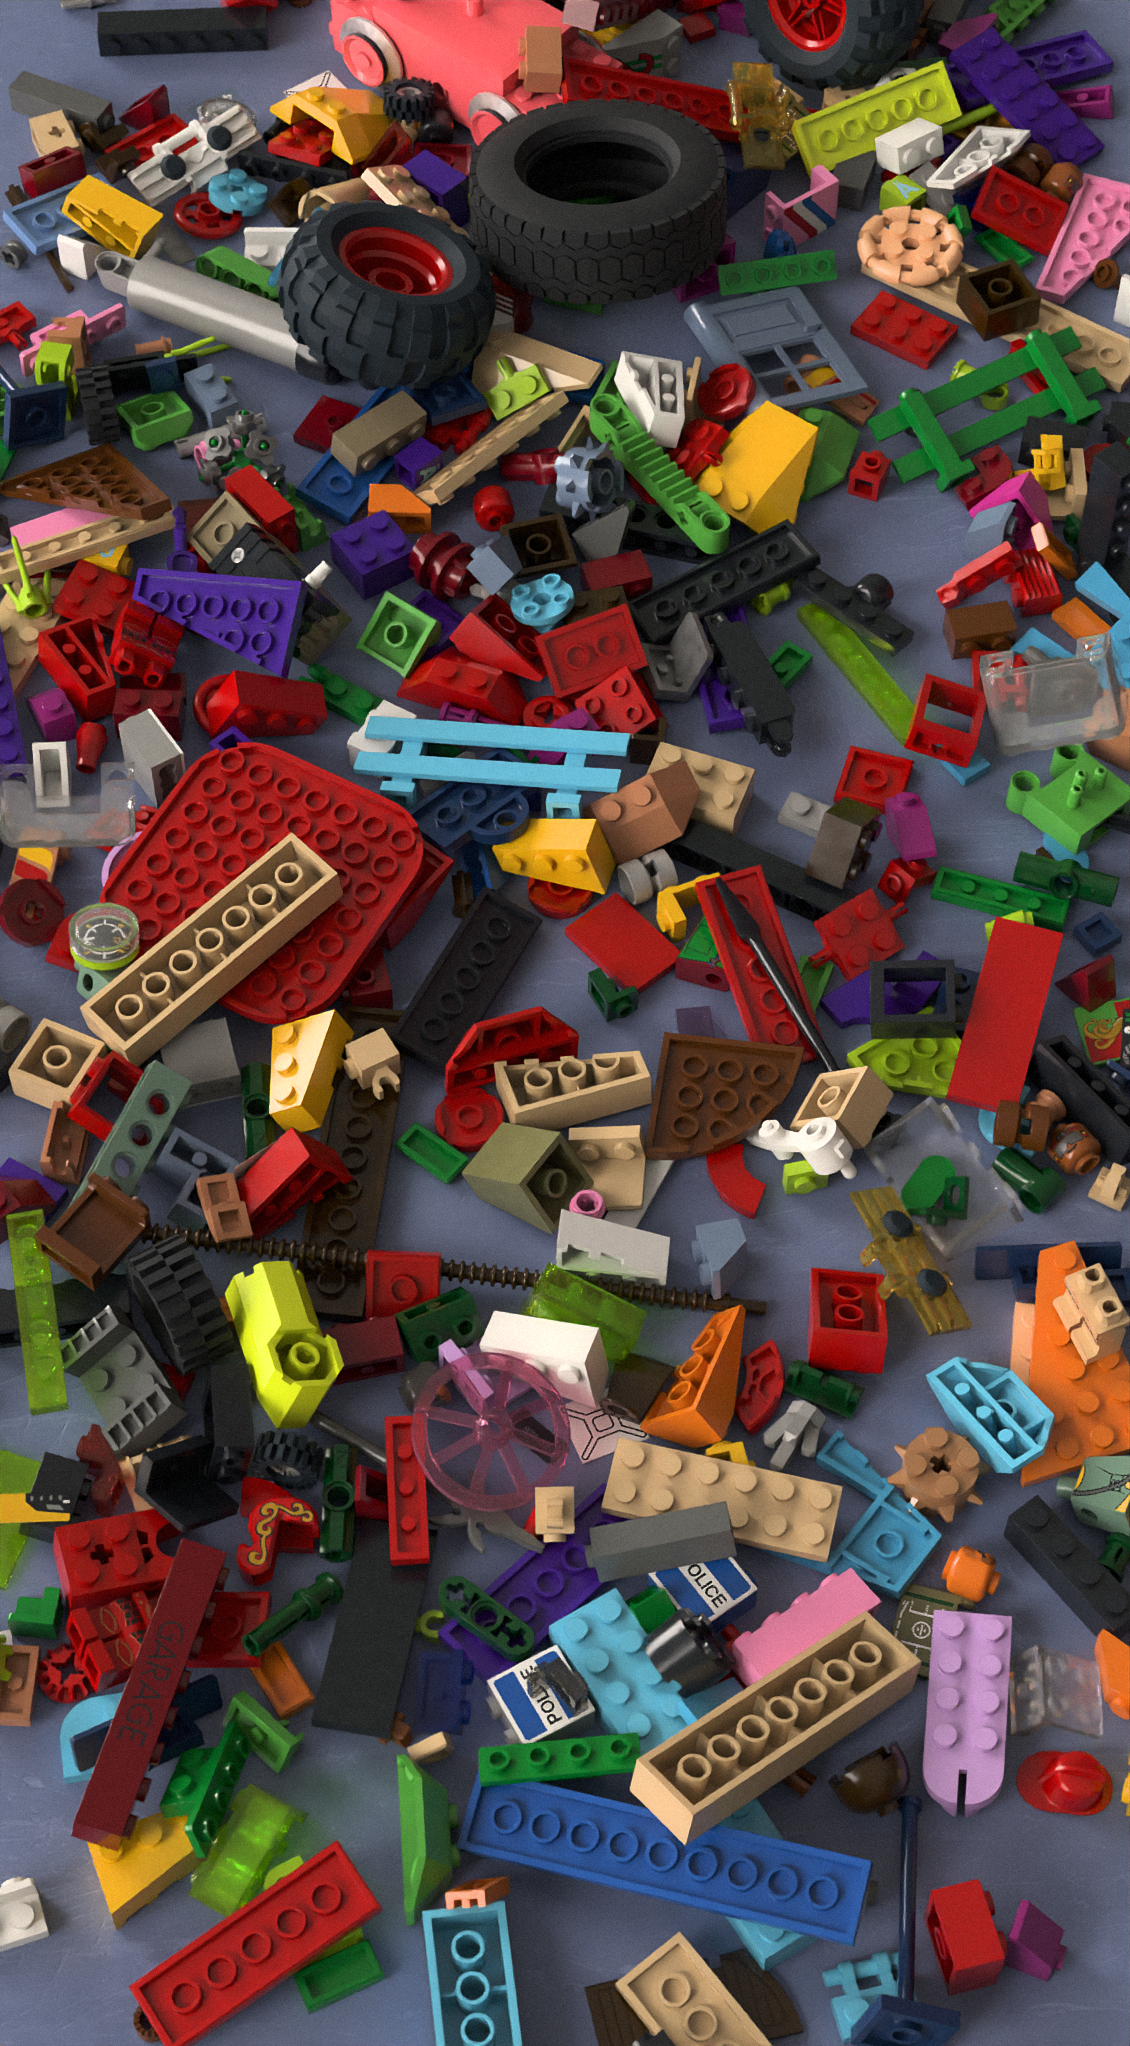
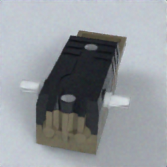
[187,490,353,666]

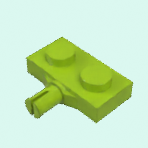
[483,356,552,421]

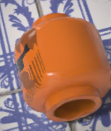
[941,1545,1002,1602]

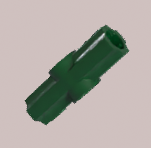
[1013,851,1120,908]
[241,1062,276,1161]
[319,1444,359,1563]

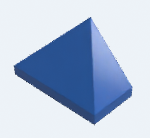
[458,840,514,899]

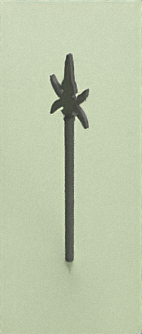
[249,1373,545,1554]

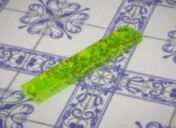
[797,603,926,747]
[6,1209,69,1416]

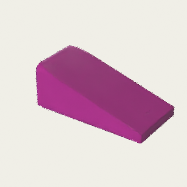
[1055,85,1115,120]

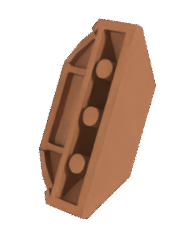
[583,761,701,864]

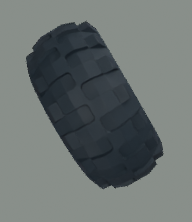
[737,0,925,91]
[277,200,497,389]

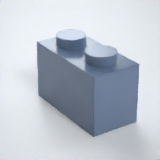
[184,363,239,430]

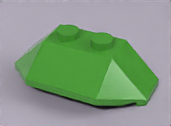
[798,406,860,503]
[397,1754,460,1926]

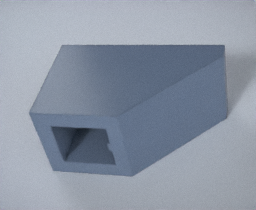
[963,501,1018,559]
[466,535,523,596]
[691,1218,748,1300]

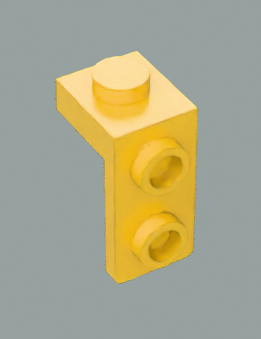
[656,872,721,943]

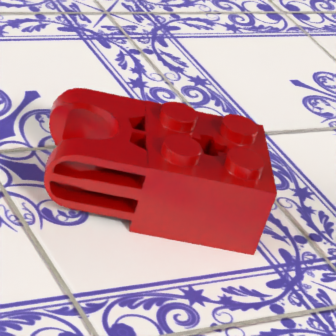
[52,1509,182,1615]

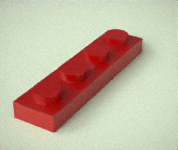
[384,1415,430,1566]

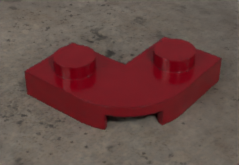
[954,444,1015,512]

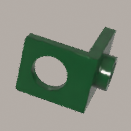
[907,1176,969,1226]

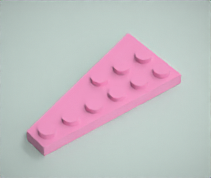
[1035,173,1130,304]

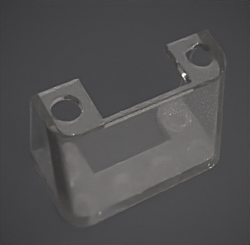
[979,632,1128,756]
[0,762,136,848]
[862,1096,1026,1262]

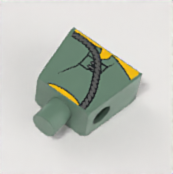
[1057,1456,1130,1536]

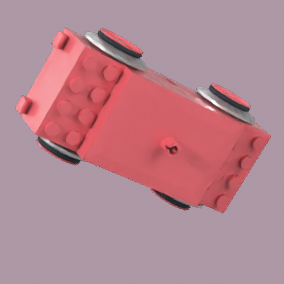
[329,0,623,146]

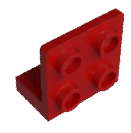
[574,666,670,735]

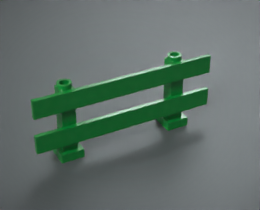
[867,326,1107,493]

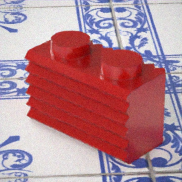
[1003,547,1063,617]

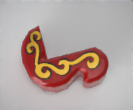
[236,1496,321,1586]

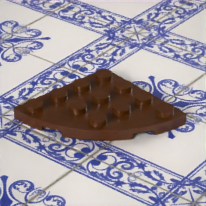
[644,1032,804,1160]

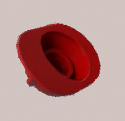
[1016,1751,1113,1816]

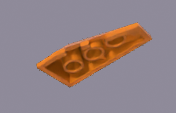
[640,1304,746,1449]

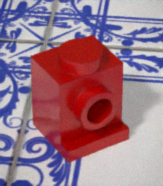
[848,450,891,502]

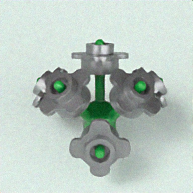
[197,410,286,493]

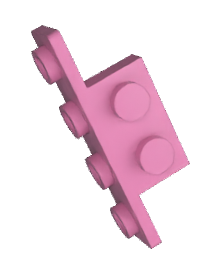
[20,303,126,377]

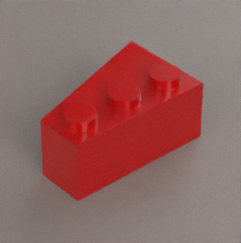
[38,612,116,722]
[206,670,328,738]
[236,1127,353,1240]

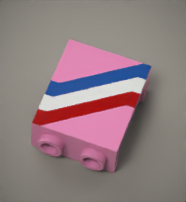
[762,164,839,246]

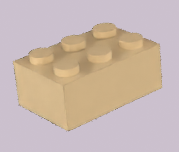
[646,742,755,837]

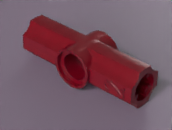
[500,448,566,485]

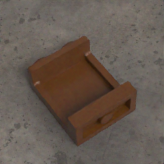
[34,1172,152,1291]

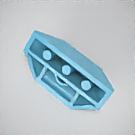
[926,1356,1055,1474]

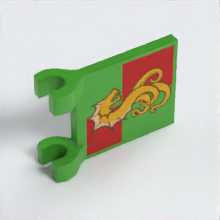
[1073,997,1130,1068]

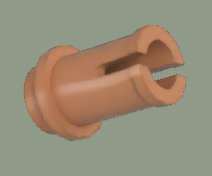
[134,336,173,355]

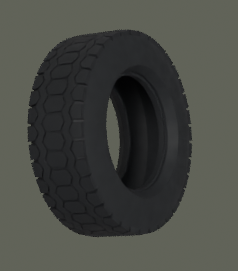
[469,99,727,304]

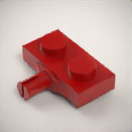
[0,300,37,351]

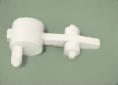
[746,1117,857,1179]

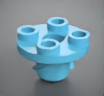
[510,573,575,634]

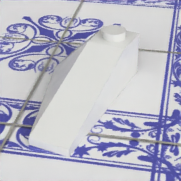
[927,126,1031,189]

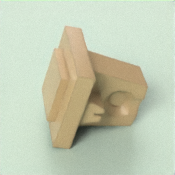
[1088,1163,1130,1212]

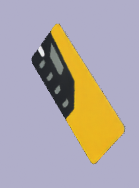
[0,1492,70,1523]

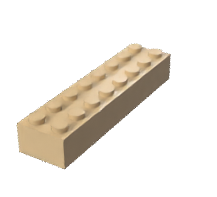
[80,832,343,1067]
[630,1610,922,1846]

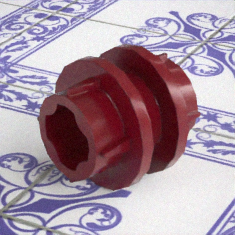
[408,531,480,601]

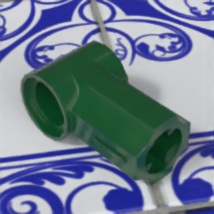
[990,1147,1066,1214]

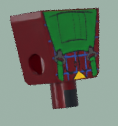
[675,915,730,992]

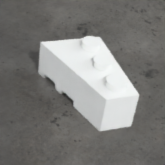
[556,1209,670,1289]

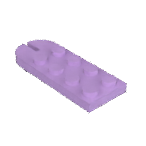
[923,1610,1012,1818]

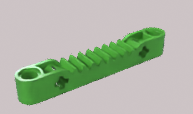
[590,393,730,554]

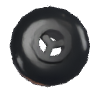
[417,107,455,144]

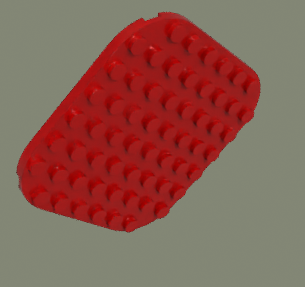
[99,742,425,1025]

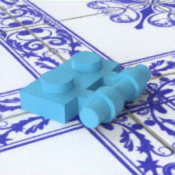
[822,1950,918,2044]

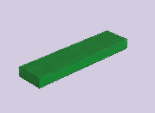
[930,866,1071,933]

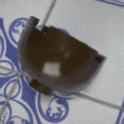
[827,1741,910,1817]

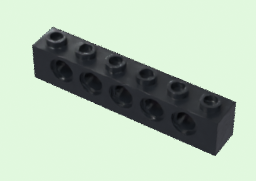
[539,483,731,565]

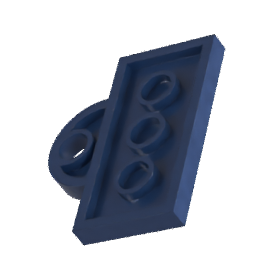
[408,747,541,856]

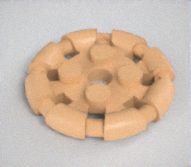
[857,206,964,287]

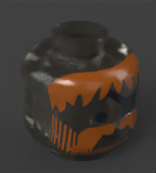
[397,1361,455,1417]

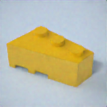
[87,1812,220,1930]

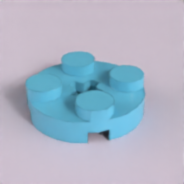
[208,169,268,216]

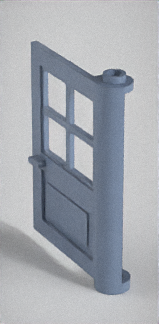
[683,285,868,416]

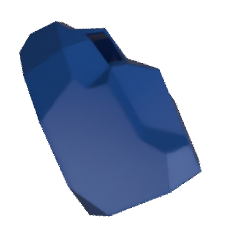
[763,228,799,259]

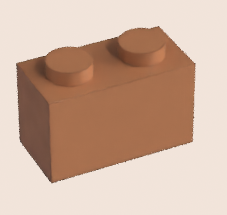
[518,25,562,93]

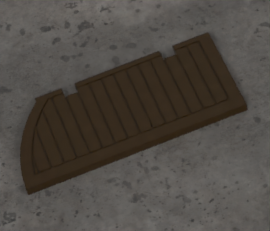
[584,1949,804,2046]

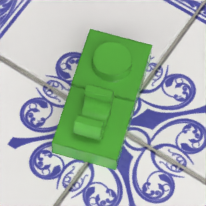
[222,1690,304,1774]

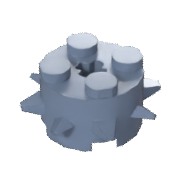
[554,436,624,523]

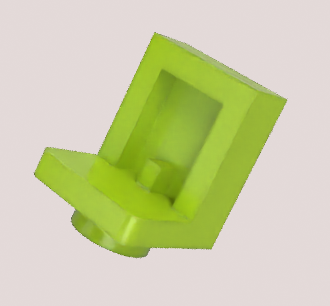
[782,1160,829,1195]

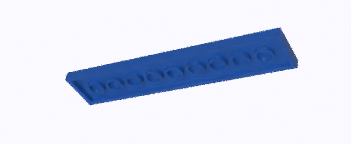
[456,1769,873,1947]

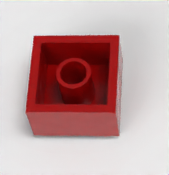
[924,1878,1009,1996]

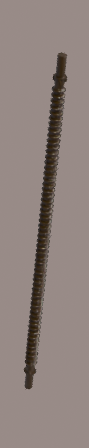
[141,1223,767,1316]

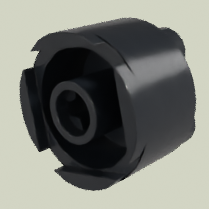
[643,1607,736,1699]

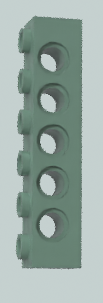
[68,1060,192,1208]

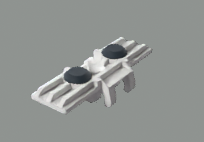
[127,104,262,208]

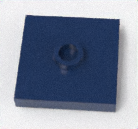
[404,371,487,426]

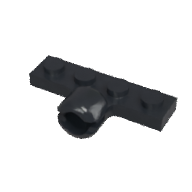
[792,566,915,657]

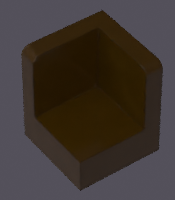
[630,717,667,765]

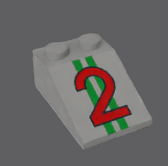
[602,9,683,78]

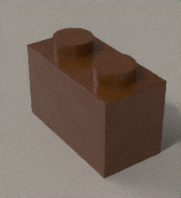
[942,600,1018,660]

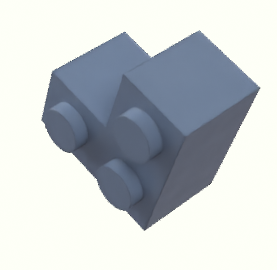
[150,1127,239,1232]

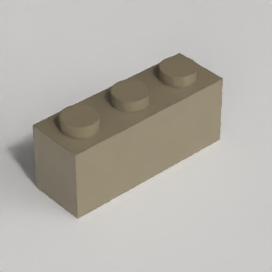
[331,390,427,477]

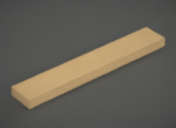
[0,503,175,585]

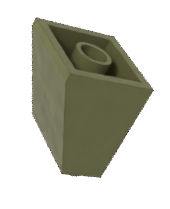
[461,1122,594,1234]

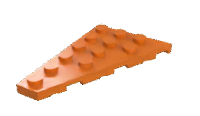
[1020,1240,1130,1488]

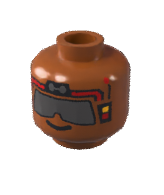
[1040,162,1084,204]
[1047,1122,1101,1176]

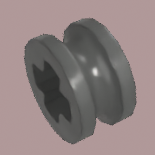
[0,239,28,269]

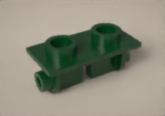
[784,1359,865,1420]

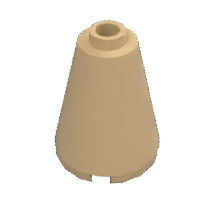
[298,178,370,222]

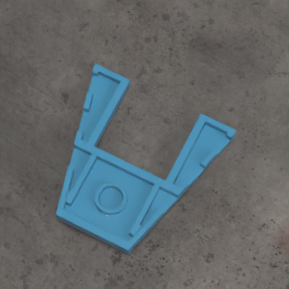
[1010,561,1130,691]
[750,1430,942,1599]

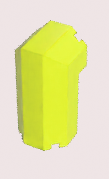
[225,1261,344,1429]

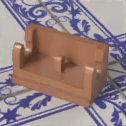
[47,316,92,374]
[40,1101,91,1186]

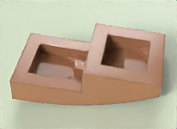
[196,1172,253,1243]

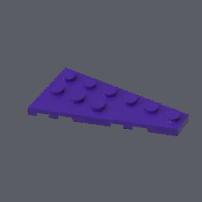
[132,568,308,680]

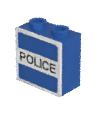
[647,1556,758,1635]

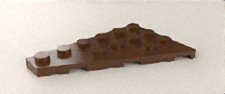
[0,443,173,521]

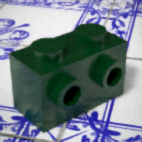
[394,1286,485,1364]

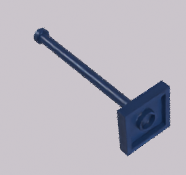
[0,365,67,451]
[850,1795,961,2046]

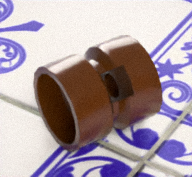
[1002,143,1054,188]
[992,1099,1050,1153]

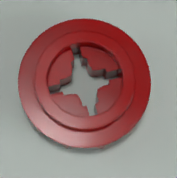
[523,695,574,728]
[37,1642,98,1703]

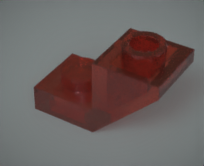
[76,1423,125,1517]

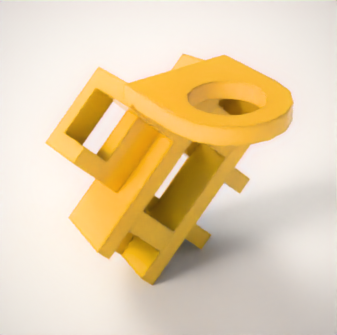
[1010,434,1066,491]

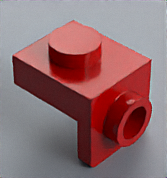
[877,857,937,903]

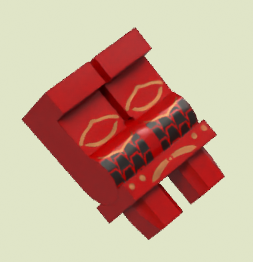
[108,600,185,689]
[65,1589,161,1693]

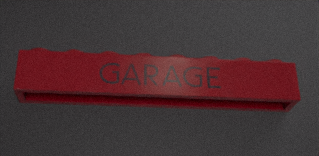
[72,1538,230,1852]

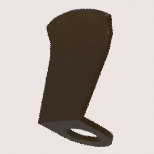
[599,1351,675,1425]

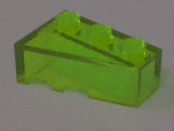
[518,1262,647,1364]
[188,1784,310,1917]

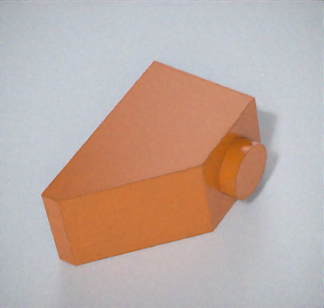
[368,484,432,534]
[1094,1628,1130,1720]

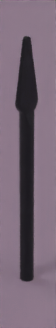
[715,877,841,1072]

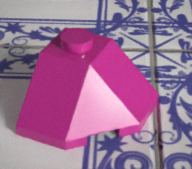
[969,471,1054,550]

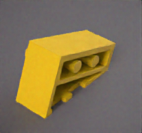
[61,174,164,260]
[492,818,616,894]
[269,1009,354,1132]

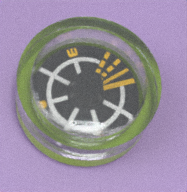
[68,902,140,971]

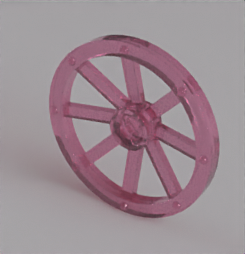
[411,1352,571,1512]

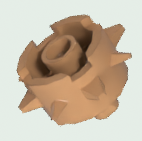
[887,1427,991,1523]

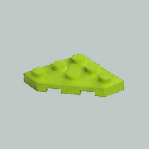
[846,1005,962,1099]

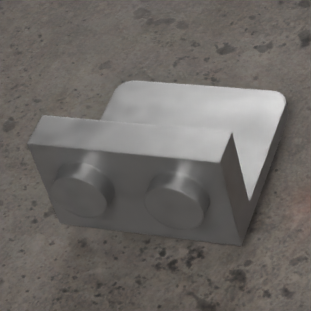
[641,612,713,702]

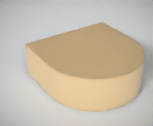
[407,1731,455,1765]

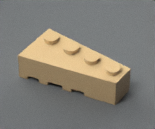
[494,1051,652,1131]

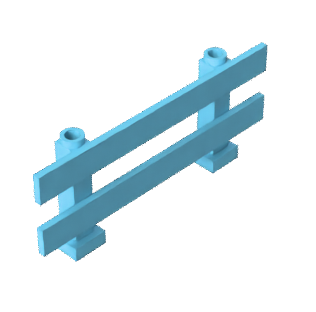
[353,716,631,819]

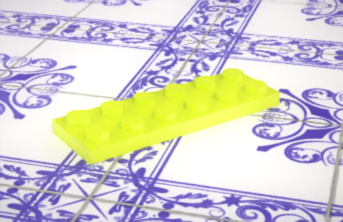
[789,61,963,179]

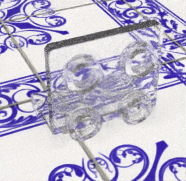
[1009,1645,1104,1739]

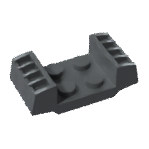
[53,1305,189,1458]

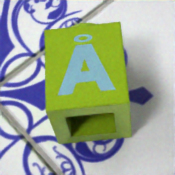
[879,174,927,223]

